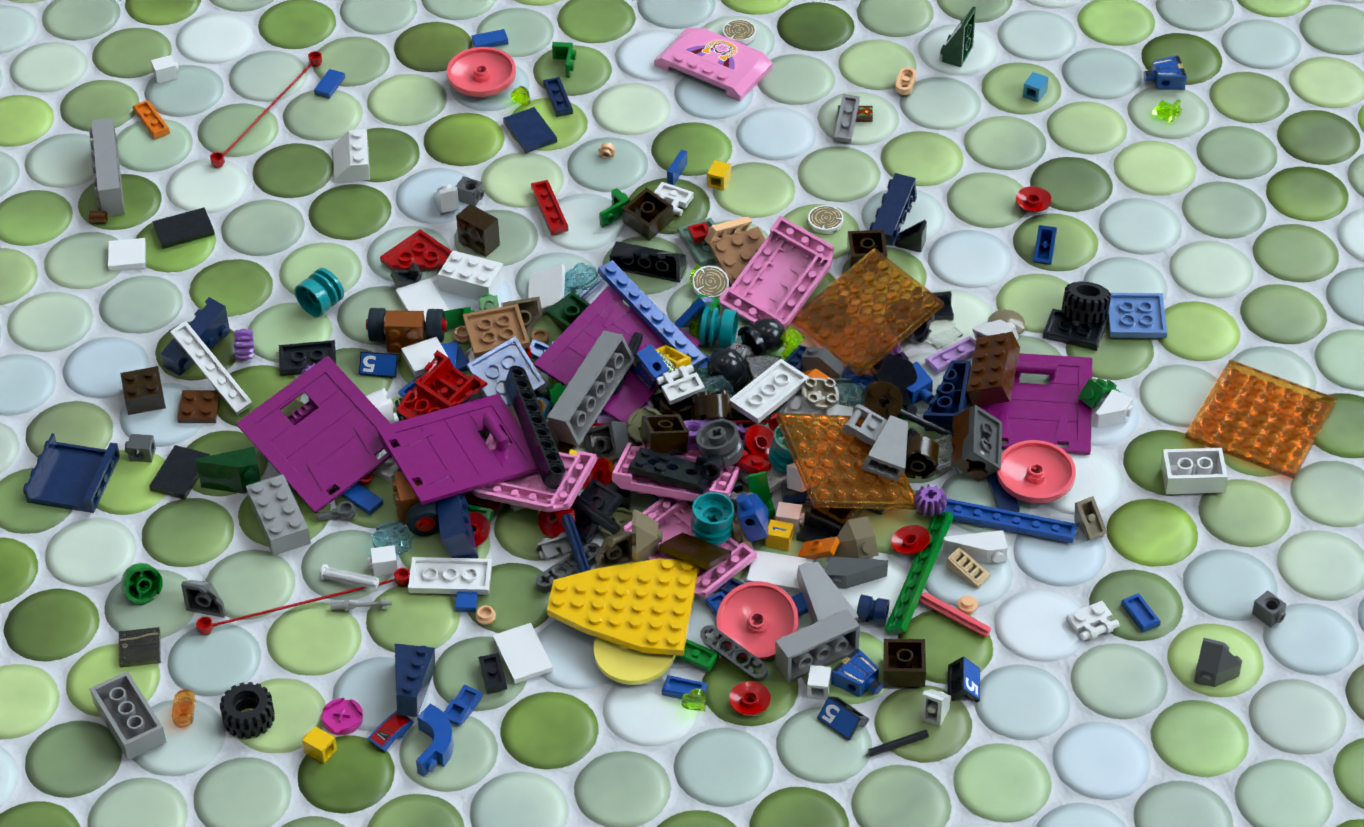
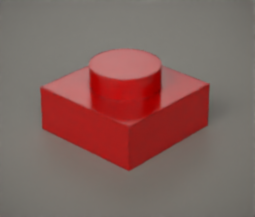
[688,222,708,243]

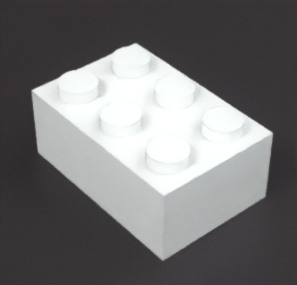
[438,251,504,300]
[1161,448,1227,494]

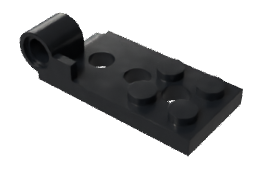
[628,448,725,493]

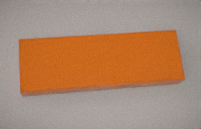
[132,100,170,140]

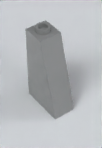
[861,415,908,482]
[796,562,858,624]

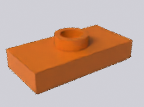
[798,537,840,559]

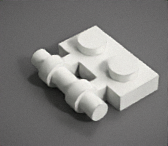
[654,182,694,216]
[656,365,705,405]
[1066,601,1120,641]

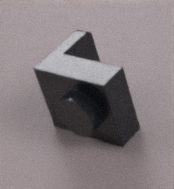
[390,263,422,288]

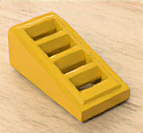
[656,345,691,372]

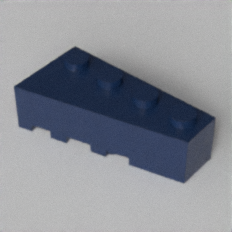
[870,173,917,246]
[160,297,230,376]
[923,360,971,431]
[436,492,479,558]
[394,643,435,717]

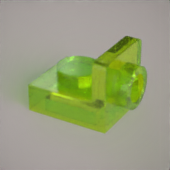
[1153,100,1182,122]
[780,326,805,359]

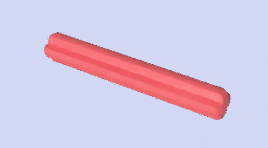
[919,592,991,637]

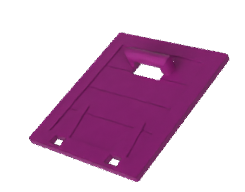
[534,285,700,423]
[980,353,1093,455]
[237,356,398,513]
[377,394,538,505]

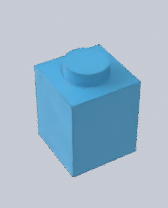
[1023,72,1049,102]

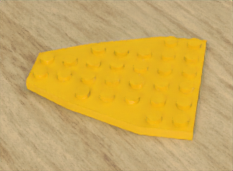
[547,558,699,656]

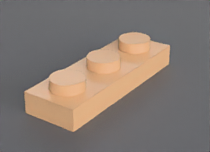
[704,216,753,244]

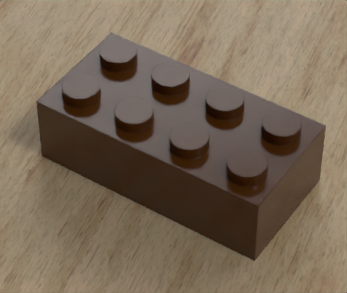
[966,332,1020,407]

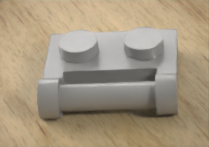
[842,404,887,446]

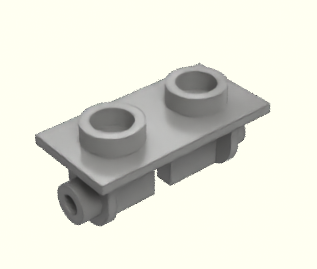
[535,532,572,560]

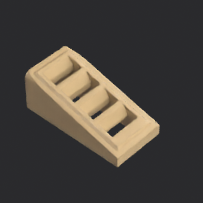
[946,548,991,588]

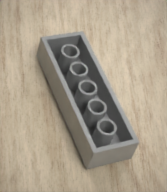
[89,118,125,216]
[547,331,634,446]

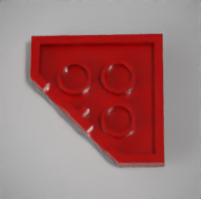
[380,229,452,270]

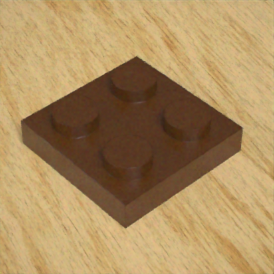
[177,390,221,423]

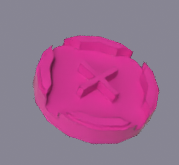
[321,698,363,735]

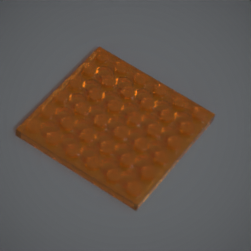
[792,248,945,377]
[1185,360,1338,479]
[776,413,916,510]

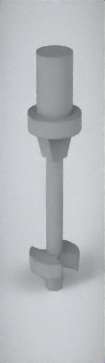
[330,597,392,612]

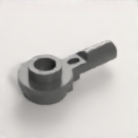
[317,501,357,521]

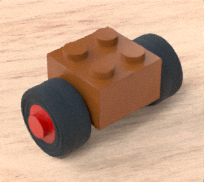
[366,308,447,353]
[392,467,440,536]

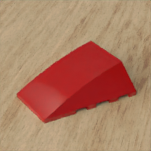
[396,350,488,419]

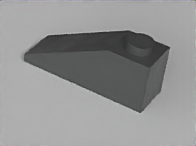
[826,556,888,589]

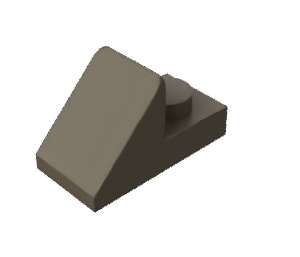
[1074,496,1107,541]

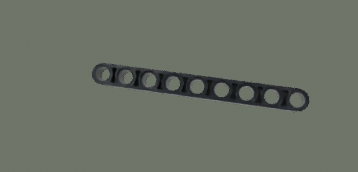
[505,365,566,489]

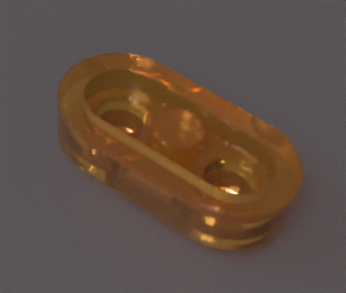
[172,689,196,728]

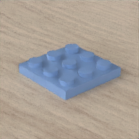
[1108,293,1167,338]
[466,336,545,407]

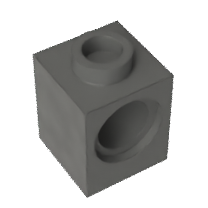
[455,176,484,206]
[125,434,156,462]
[1252,590,1287,628]

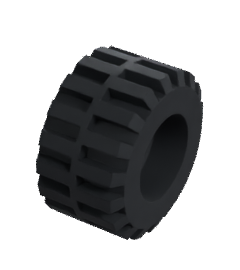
[1061,281,1111,323]
[220,682,275,739]

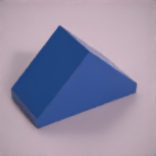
[1033,225,1057,264]

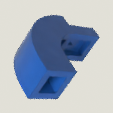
[416,703,454,777]

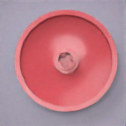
[447,47,516,97]
[996,440,1076,503]
[716,581,799,661]

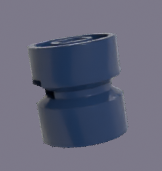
[857,594,890,625]

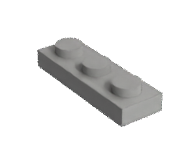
[834,94,860,143]

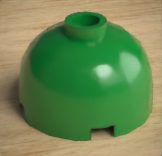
[121,563,163,604]

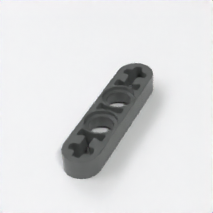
[536,543,600,593]
[700,625,768,681]

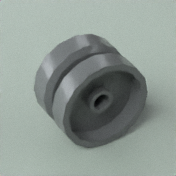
[696,419,744,469]

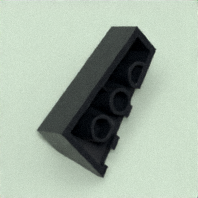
[609,241,686,283]

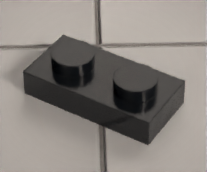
[478,653,507,693]

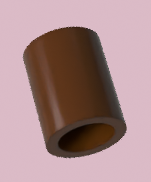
[89,210,108,223]

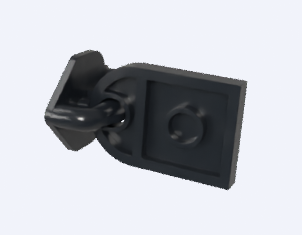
[868,351,918,415]

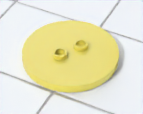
[593,637,675,685]

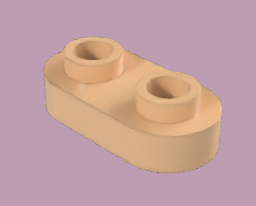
[896,67,916,95]

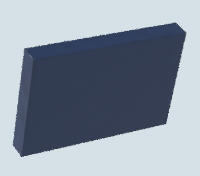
[503,107,557,153]

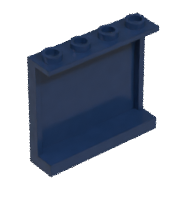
[23,433,120,513]

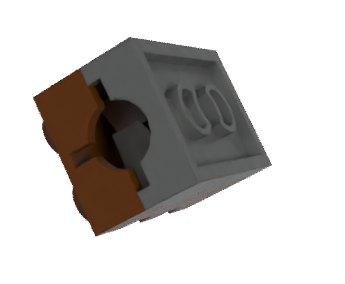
[951,405,1002,481]

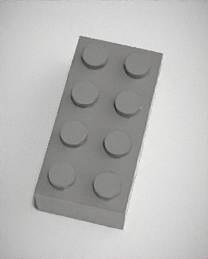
[246,474,311,556]
[775,609,860,683]
[90,671,167,760]

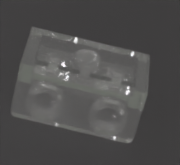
[934,434,962,475]

